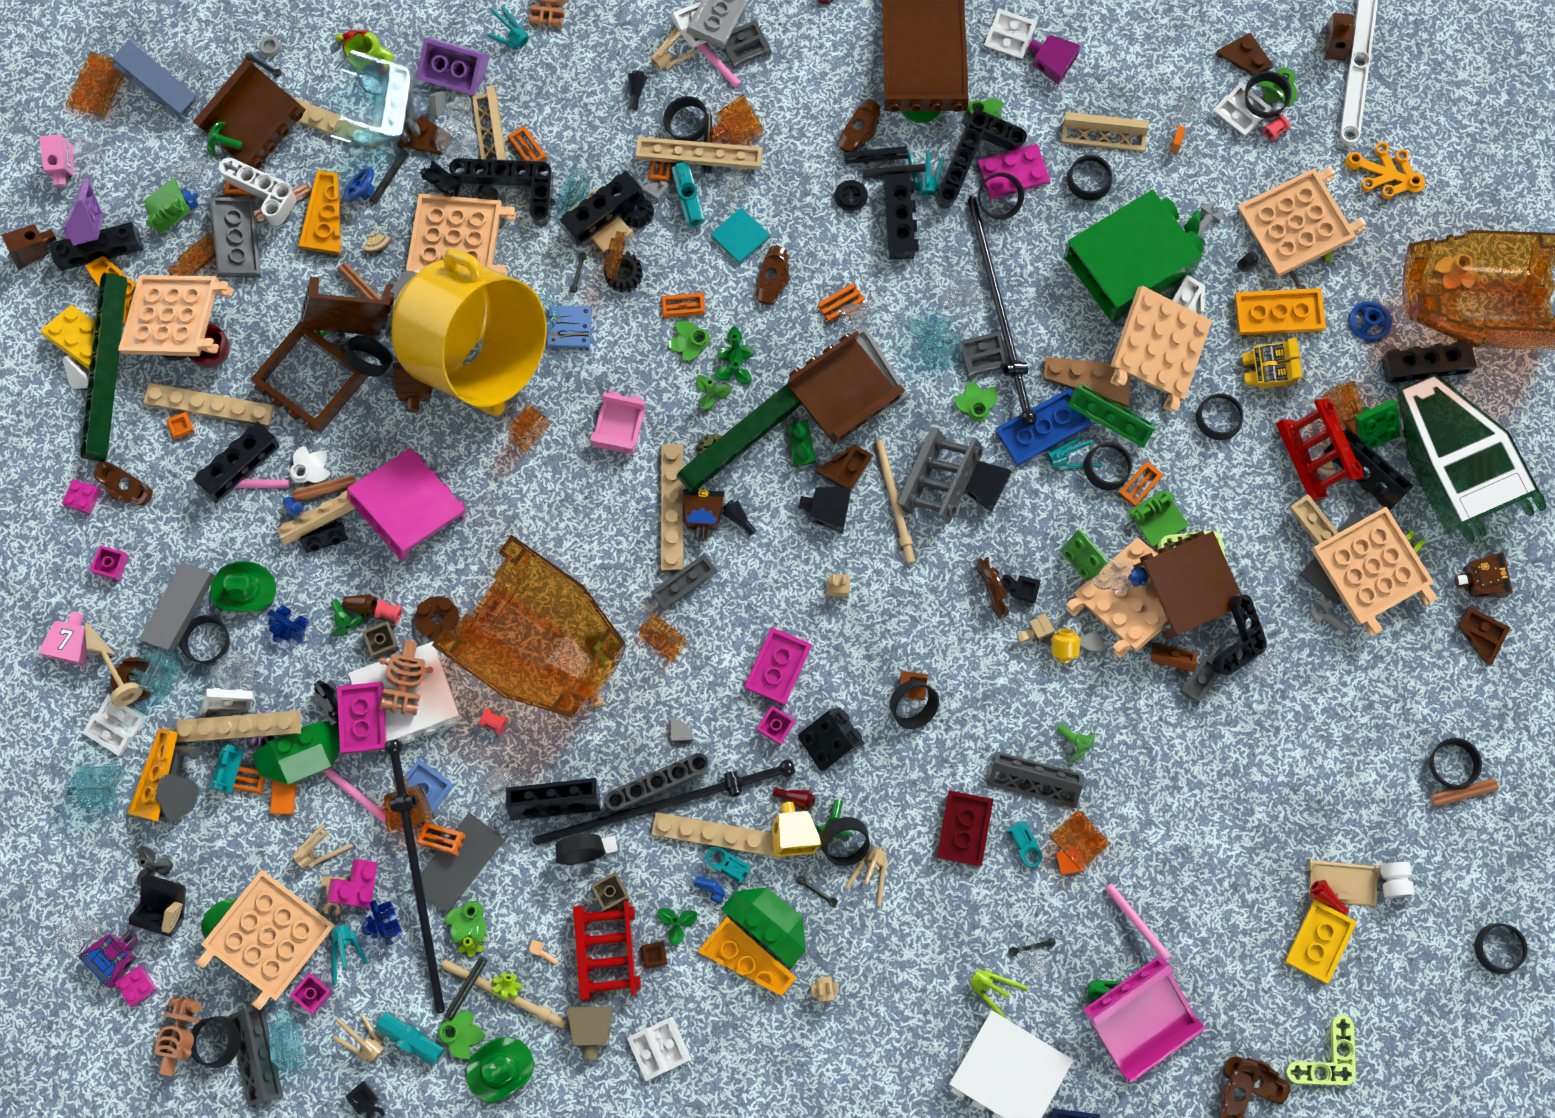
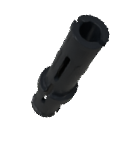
[844,146,908,165]

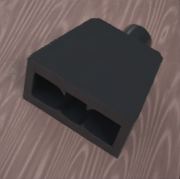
[964,461,1012,512]
[799,487,851,533]

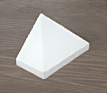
[63,355,89,389]

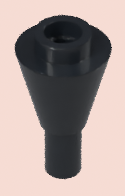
[627,70,648,110]
[722,500,757,536]

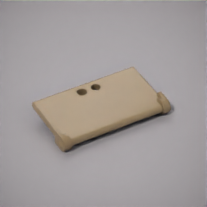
[567,189,634,253]
[1308,859,1380,907]

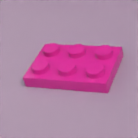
[977,144,1050,200]
[744,627,812,706]
[337,681,387,754]

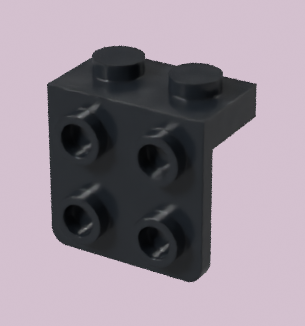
[798,707,865,771]
[128,874,186,937]

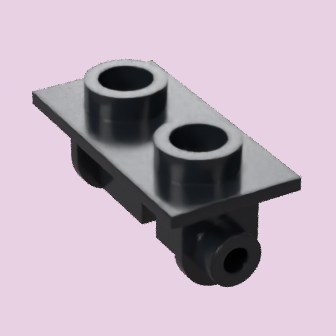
[420,161,462,197]
[300,521,348,553]
[314,680,339,726]

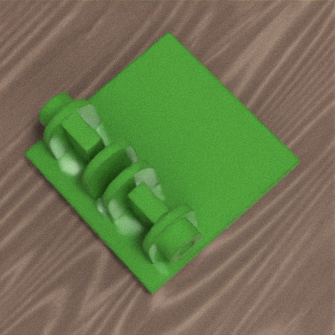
[144,178,190,235]
[1128,490,1189,547]
[1061,528,1108,581]

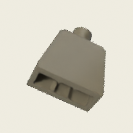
[568,1006,614,1060]

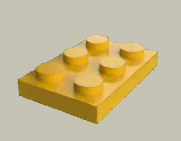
[40,305,95,370]
[1284,900,1357,985]

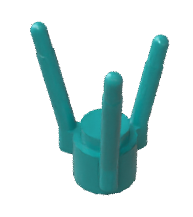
[488,6,529,50]
[908,151,944,195]
[1048,436,1103,471]
[330,925,368,985]

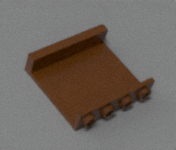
[193,59,306,169]
[301,276,394,335]
[787,331,905,445]
[1133,531,1242,639]

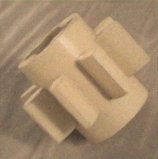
[811,976,839,1003]

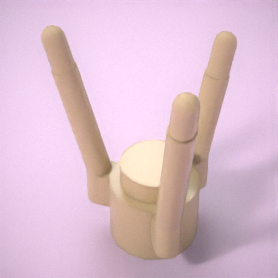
[650,27,697,70]
[293,824,353,869]
[845,847,888,907]
[333,1015,384,1063]

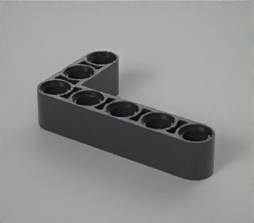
[936,110,1027,208]
[449,158,554,226]

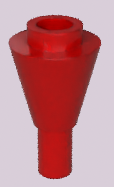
[1310,880,1349,915]

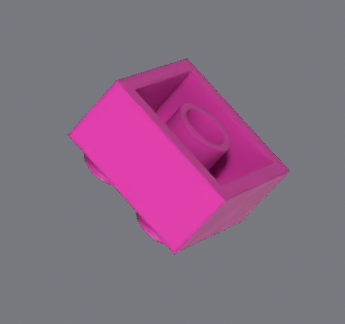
[62,479,101,515]
[90,545,129,581]
[757,706,796,746]
[115,965,158,1007]
[290,973,334,1015]

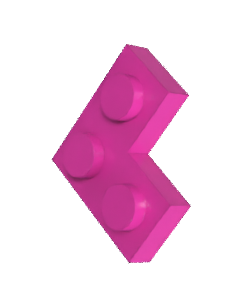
[327,859,377,908]

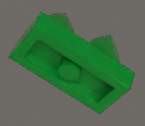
[787,421,816,467]

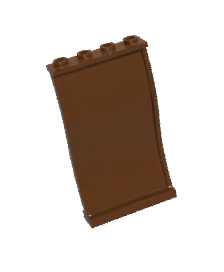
[882,0,969,112]

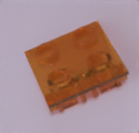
[1049,810,1110,870]

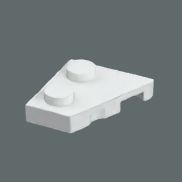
[1171,275,1205,315]
[199,688,253,718]

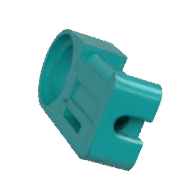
[1007,821,1043,868]
[706,847,750,884]

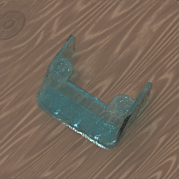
[331,50,410,146]

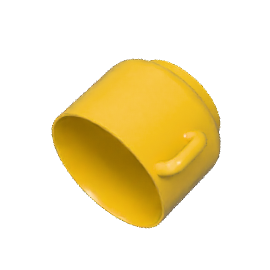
[391,249,547,416]

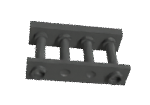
[897,427,983,524]

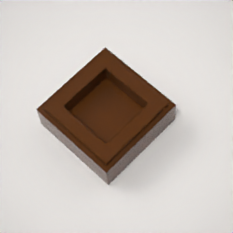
[641,941,668,969]

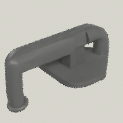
[155,746,201,822]

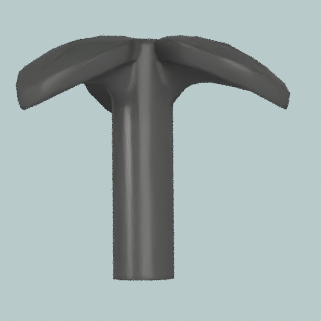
[137,846,173,886]

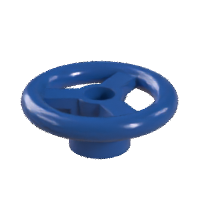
[344,167,375,202]
[1349,301,1392,341]

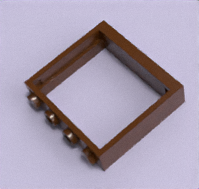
[251,321,369,434]

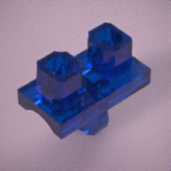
[267,605,309,643]
[361,900,402,946]

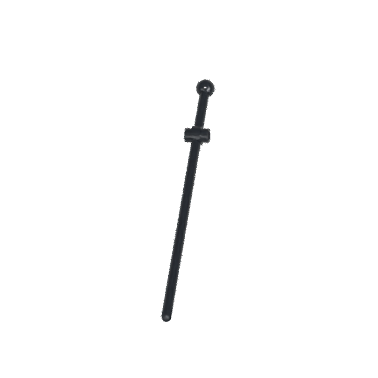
[968,195,1037,426]
[384,739,445,1014]
[532,760,795,845]

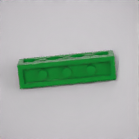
[1067,382,1155,448]

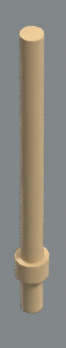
[875,440,916,564]
[441,959,567,1029]

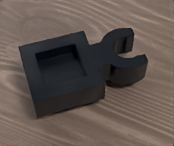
[1002,575,1041,603]
[345,1081,386,1118]

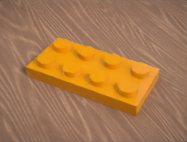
[1234,288,1326,335]

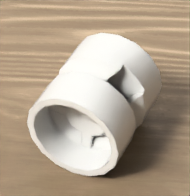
[1380,862,1415,898]

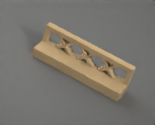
[472,85,507,172]
[1061,112,1149,152]

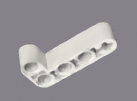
[219,158,296,226]

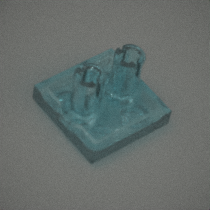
[129,646,182,700]
[65,764,125,808]

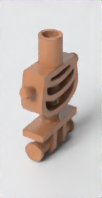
[529,0,568,29]
[379,640,433,716]
[153,997,201,1077]

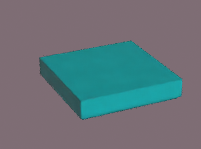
[711,207,770,264]

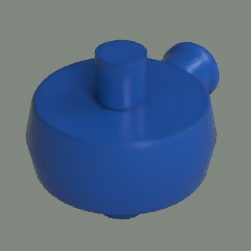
[181,188,199,209]
[1128,567,1149,587]

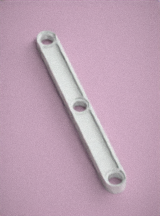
[1339,0,1378,146]

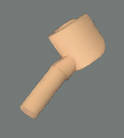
[529,940,558,965]

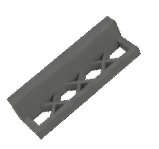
[988,751,1084,808]
[229,1006,283,1107]

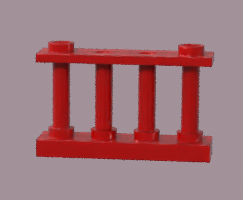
[1275,399,1364,501]
[573,901,641,1001]

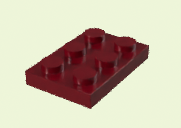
[936,790,994,867]

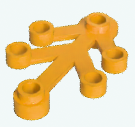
[1345,142,1425,199]

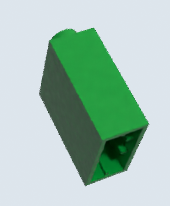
[1064,189,1204,323]

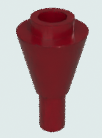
[773,787,815,811]

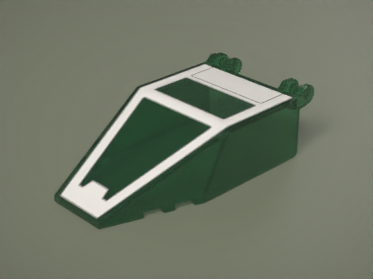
[1397,374,1547,543]

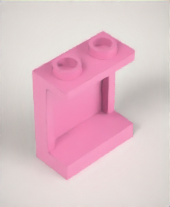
[590,391,646,455]

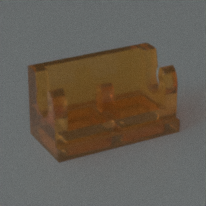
[638,612,688,662]

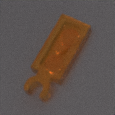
[167,232,215,276]

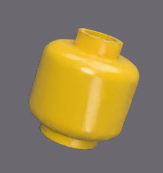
[1051,629,1081,663]

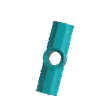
[671,162,704,227]
[375,1012,445,1066]

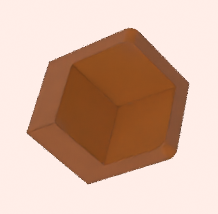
[900,671,928,700]

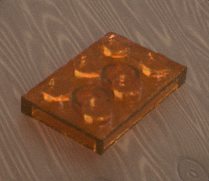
[66,51,124,119]

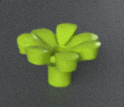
[458,935,486,957]
[492,973,522,1000]

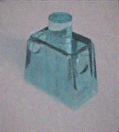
[269,1011,305,1070]

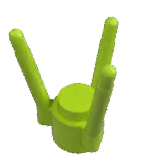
[969,969,1029,1018]

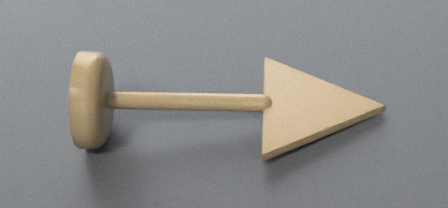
[85,622,142,707]

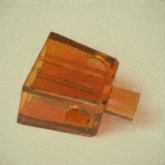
[710,94,763,145]
[1323,380,1364,433]
[509,404,552,453]
[384,775,435,832]

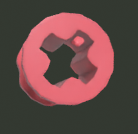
[1262,114,1290,142]
[375,599,403,624]
[479,708,508,735]

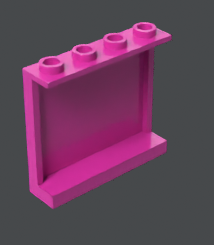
[346,448,466,561]
[1083,956,1206,1083]

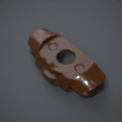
[837,99,881,152]
[756,246,790,305]
[94,461,153,506]
[977,557,1009,619]
[1222,1056,1290,1105]
[1220,1060,1260,1118]

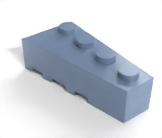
[112,39,196,118]

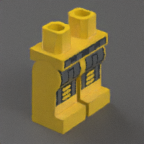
[1242,338,1304,389]

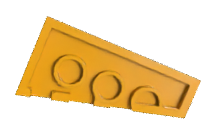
[299,170,341,255]
[85,256,136,326]
[127,728,178,822]
[697,916,797,996]

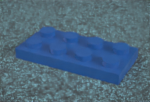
[995,388,1092,466]

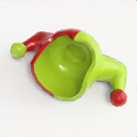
[335,30,393,74]

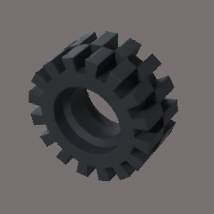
[604,251,643,292]

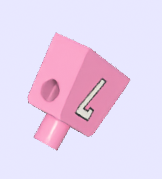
[39,134,74,188]
[39,612,88,666]

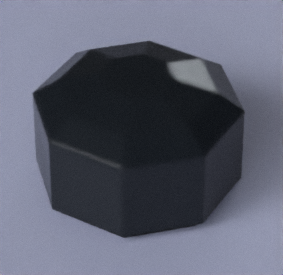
[477,185,499,200]
[1237,252,1259,272]

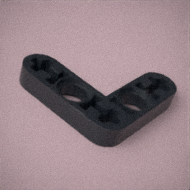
[1213,594,1267,675]

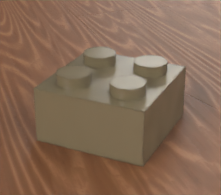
[362,621,400,659]
[590,872,630,911]

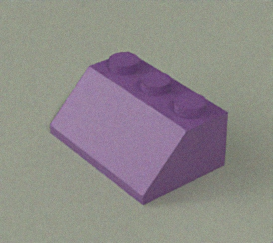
[416,38,490,95]
[63,178,103,246]

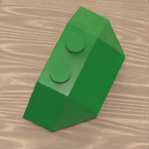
[252,721,340,785]
[721,887,806,968]

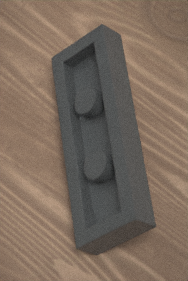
[651,554,718,611]

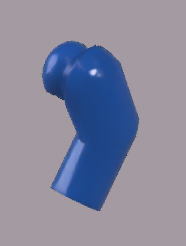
[282,497,304,518]
[694,876,725,903]

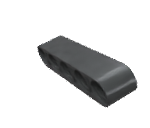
[605,753,710,813]

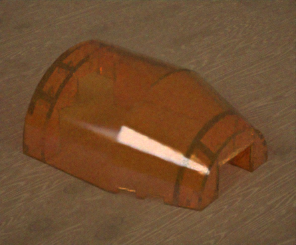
[1402,230,1555,351]
[431,535,626,718]

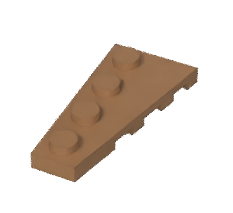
[1043,357,1131,407]

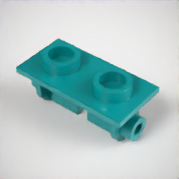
[210,744,244,793]

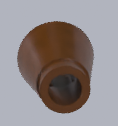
[342,594,377,616]

